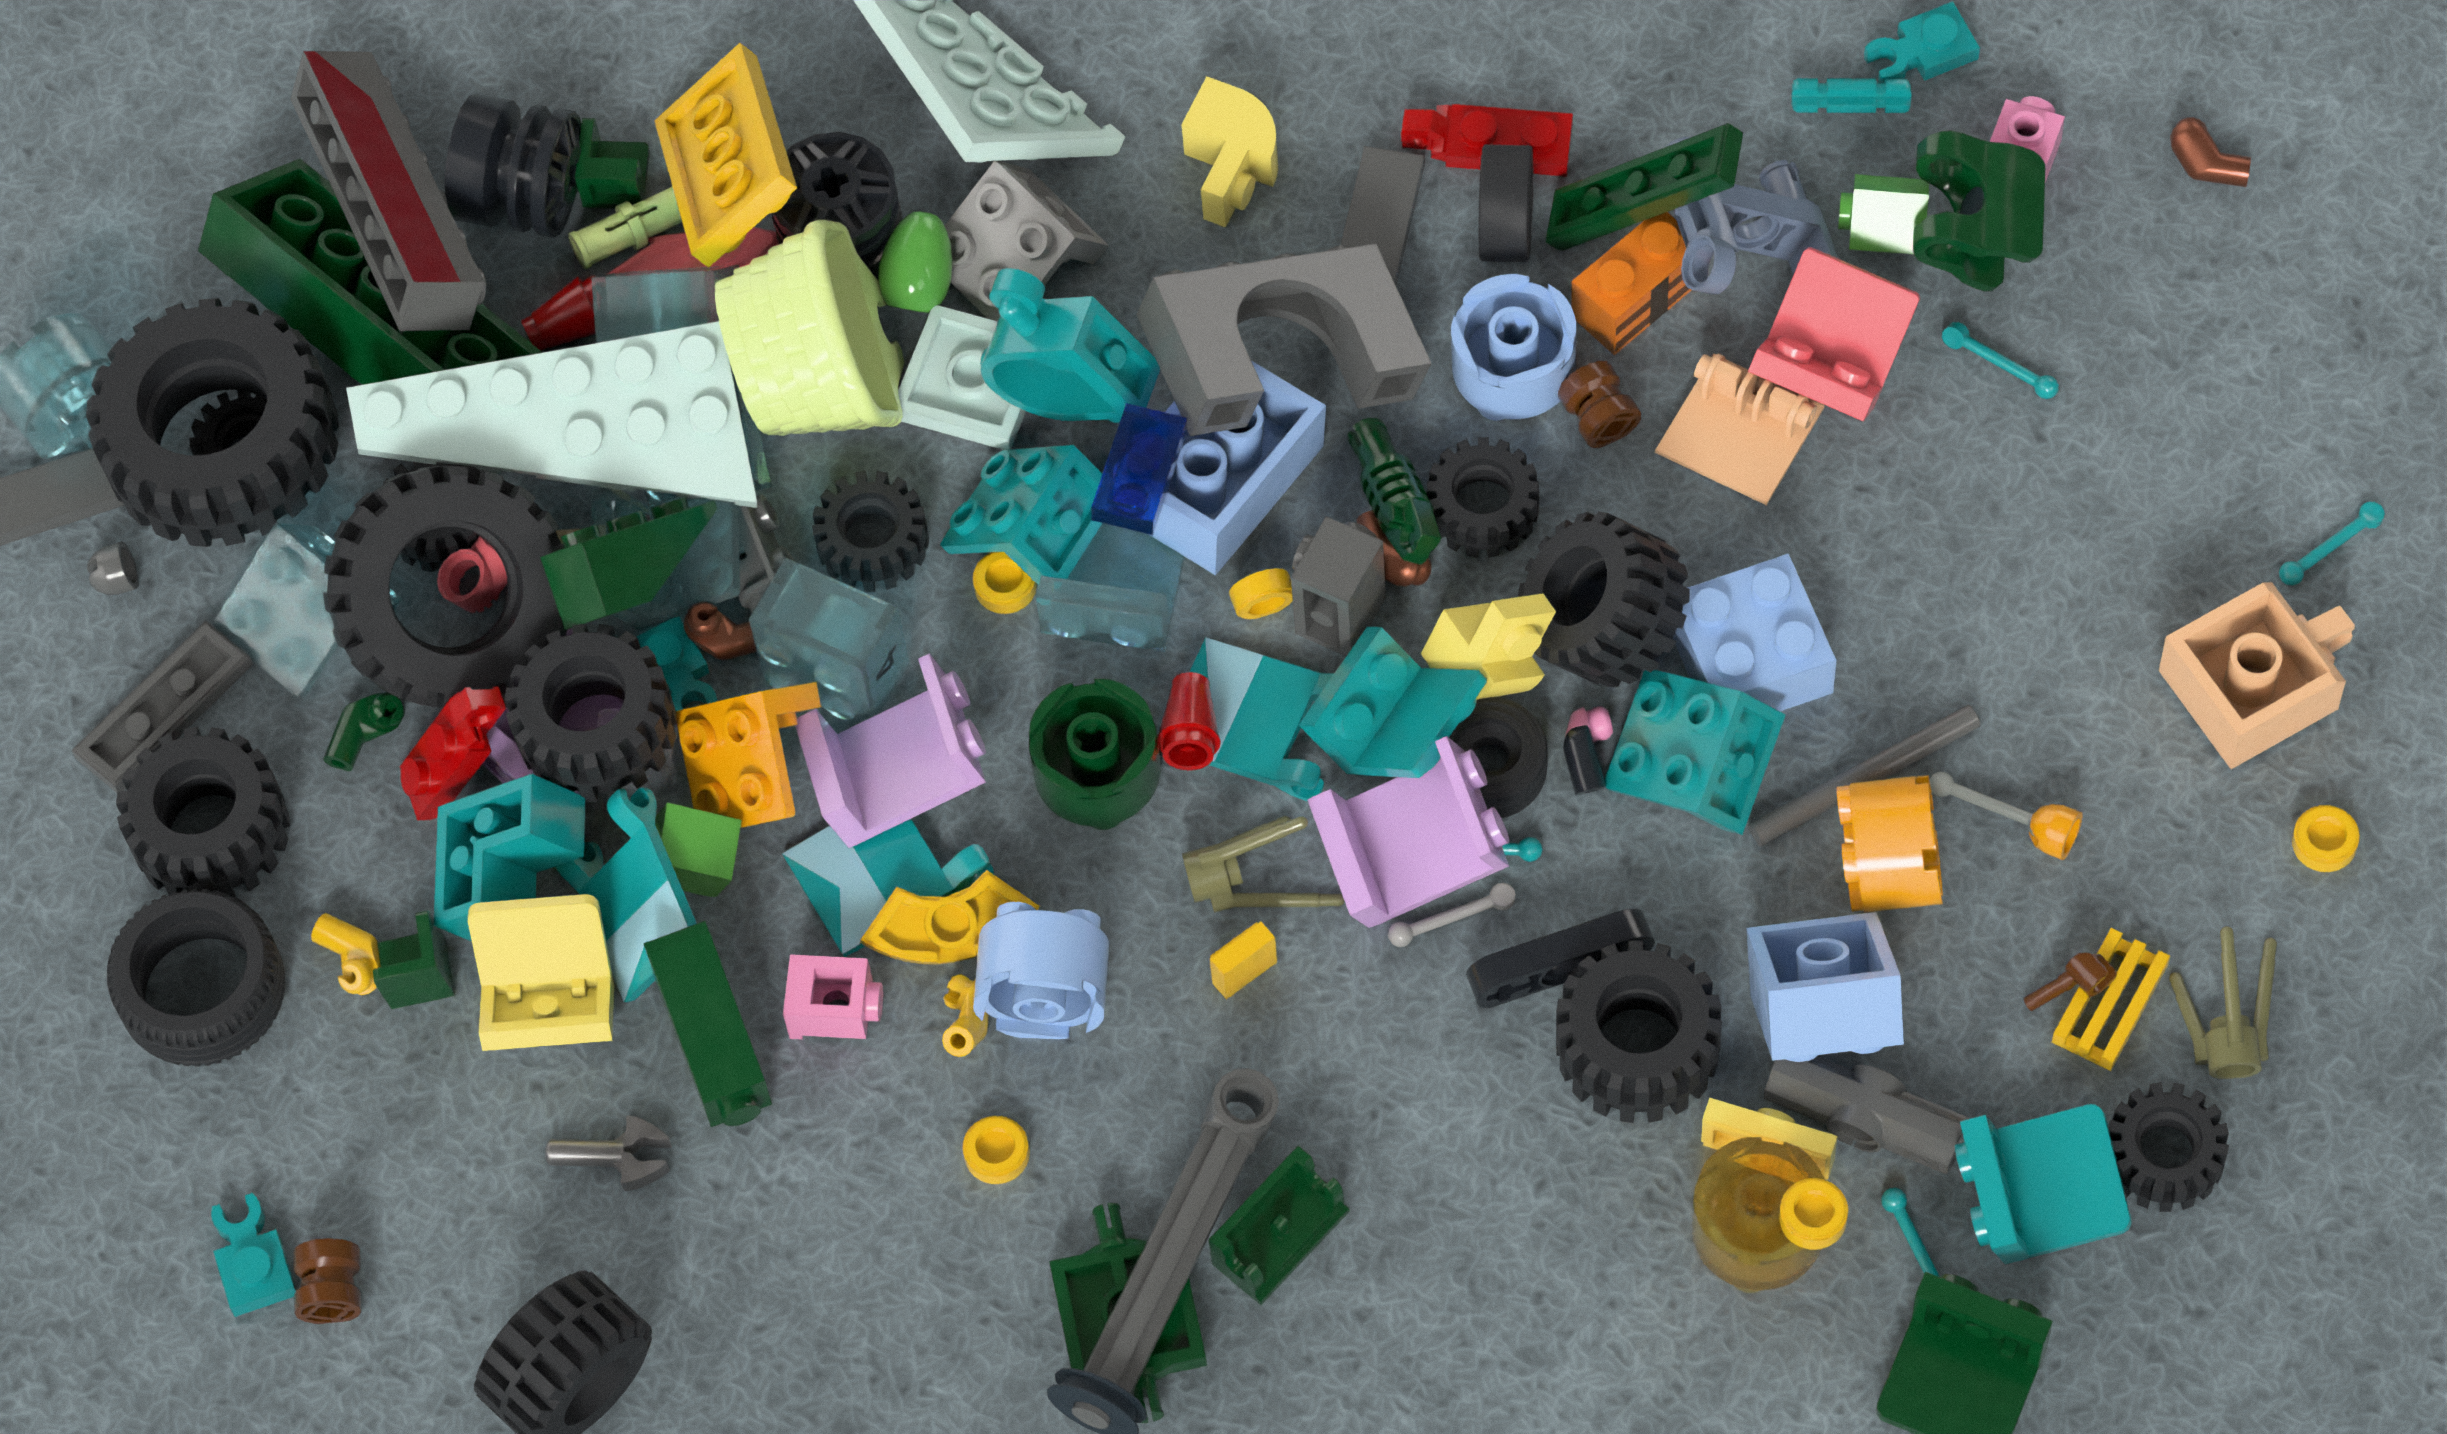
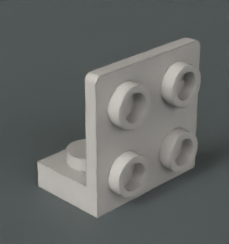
[944,161,1109,321]

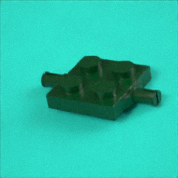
[1049,1203,1207,1423]

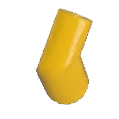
[311,913,381,995]
[942,974,989,1057]

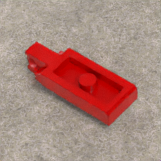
[1401,104,1573,177]
[400,687,506,821]

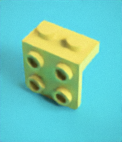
[468,894,614,1051]

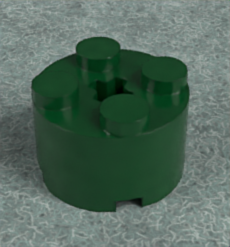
[1029,679,1161,830]

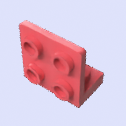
[1748,247,1920,421]

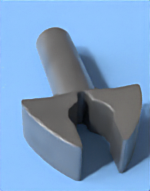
[545,1115,672,1191]

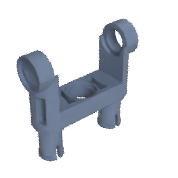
[1666,137,1839,295]

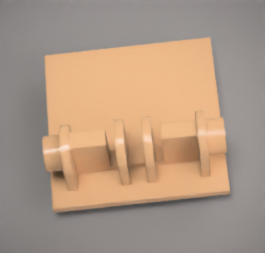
[1655,353,1825,505]

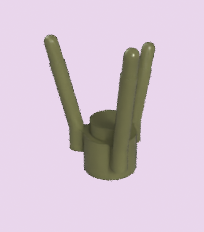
[1182,816,1345,913]
[2169,926,2277,1079]

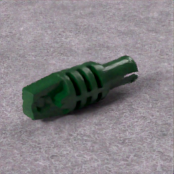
[1347,417,1441,565]

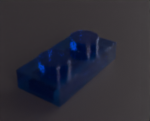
[1091,403,1187,535]

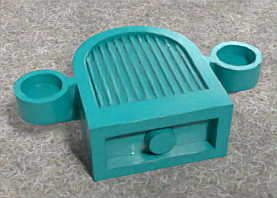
[980,268,1160,423]

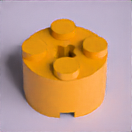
[1837,775,1943,913]

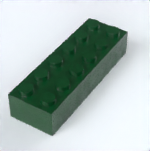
[198,158,543,385]

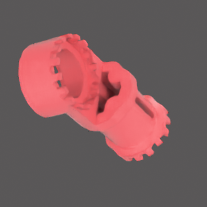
[437,536,507,613]

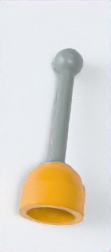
[1930,772,2083,860]

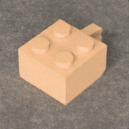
[2159,582,2355,769]

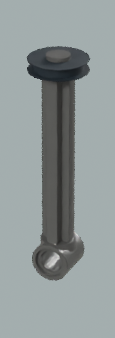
[1047,1068,1279,1434]

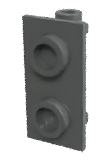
[709,494,802,616]

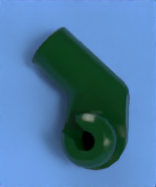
[323,692,405,771]

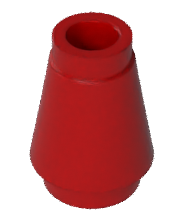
[521,275,617,351]
[1157,672,1221,770]

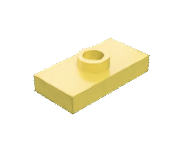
[1701,1098,1837,1180]

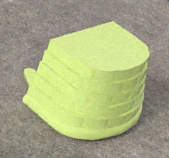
[715,219,904,436]

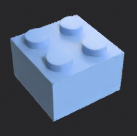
[1673,554,1836,711]
[1746,912,1904,1062]

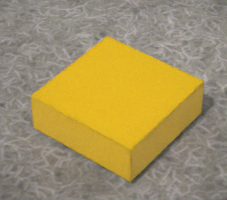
[1209,921,1277,1000]

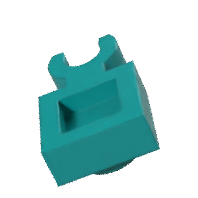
[1864,1,1980,83]
[636,615,718,725]
[211,1193,296,1317]

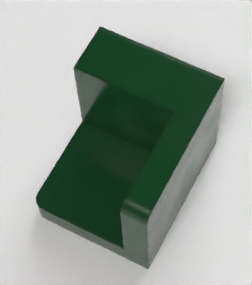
[575,118,650,209]
[373,910,455,1009]

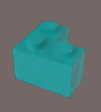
[433,774,585,942]

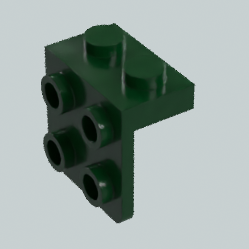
[1876,1272,2053,1434]

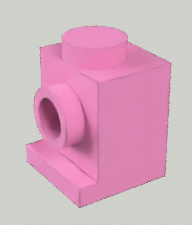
[1990,96,2065,183]
[783,955,883,1039]

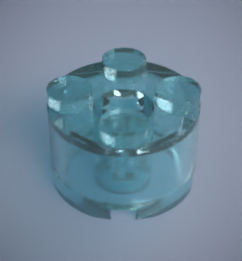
[0,313,112,458]

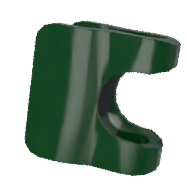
[1912,130,2046,292]

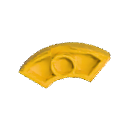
[860,870,1040,965]

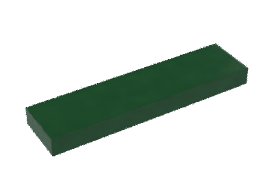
[1546,123,1743,251]

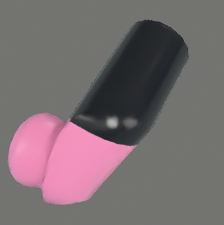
[1563,706,1613,796]

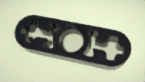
[1466,909,1655,1008]

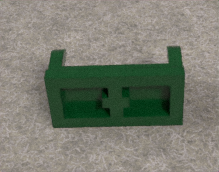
[1208,1146,1350,1305]

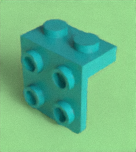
[1955,1104,2132,1265]

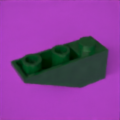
[540,497,717,630]

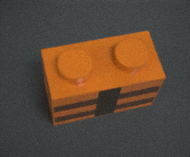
[1571,212,1691,355]

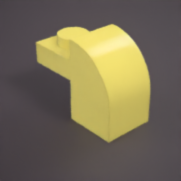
[1181,76,1278,227]
[1421,594,1556,700]

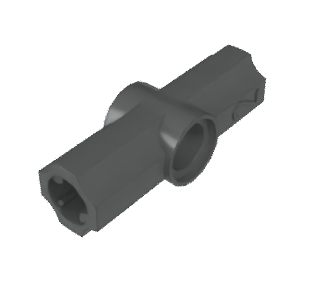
[1764,1055,1970,1175]

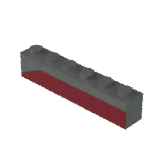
[290,51,486,331]

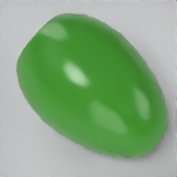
[878,211,952,313]

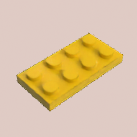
[654,43,797,268]

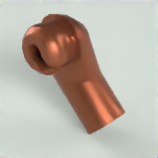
[1357,511,1432,587]
[684,602,776,660]

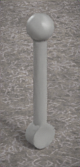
[1388,883,1516,947]

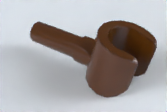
[2023,952,2117,1011]

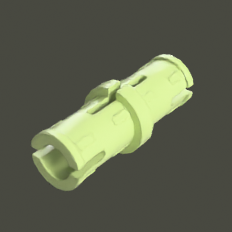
[568,187,682,269]

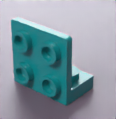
[940,445,1113,591]
[1299,627,1487,778]
[1604,670,1786,835]

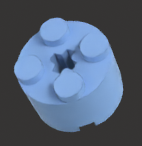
[1451,274,1576,421]
[973,902,1109,1039]

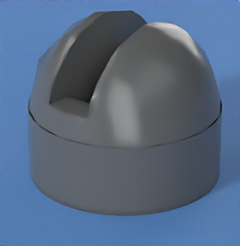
[87,541,139,595]

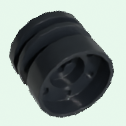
[445,94,582,238]
[771,132,903,280]

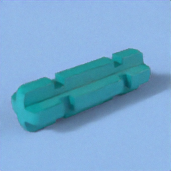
[1791,78,1912,113]

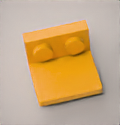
[676,682,821,828]

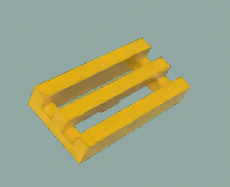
[2051,928,2170,1071]

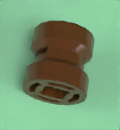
[1558,361,1641,448]
[293,1238,361,1324]

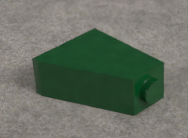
[643,921,772,1127]

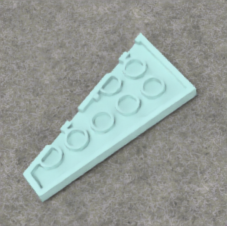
[853,0,1125,163]
[346,321,757,508]

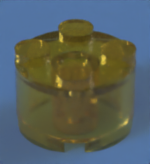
[1692,1137,1825,1293]

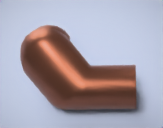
[2170,117,2251,187]

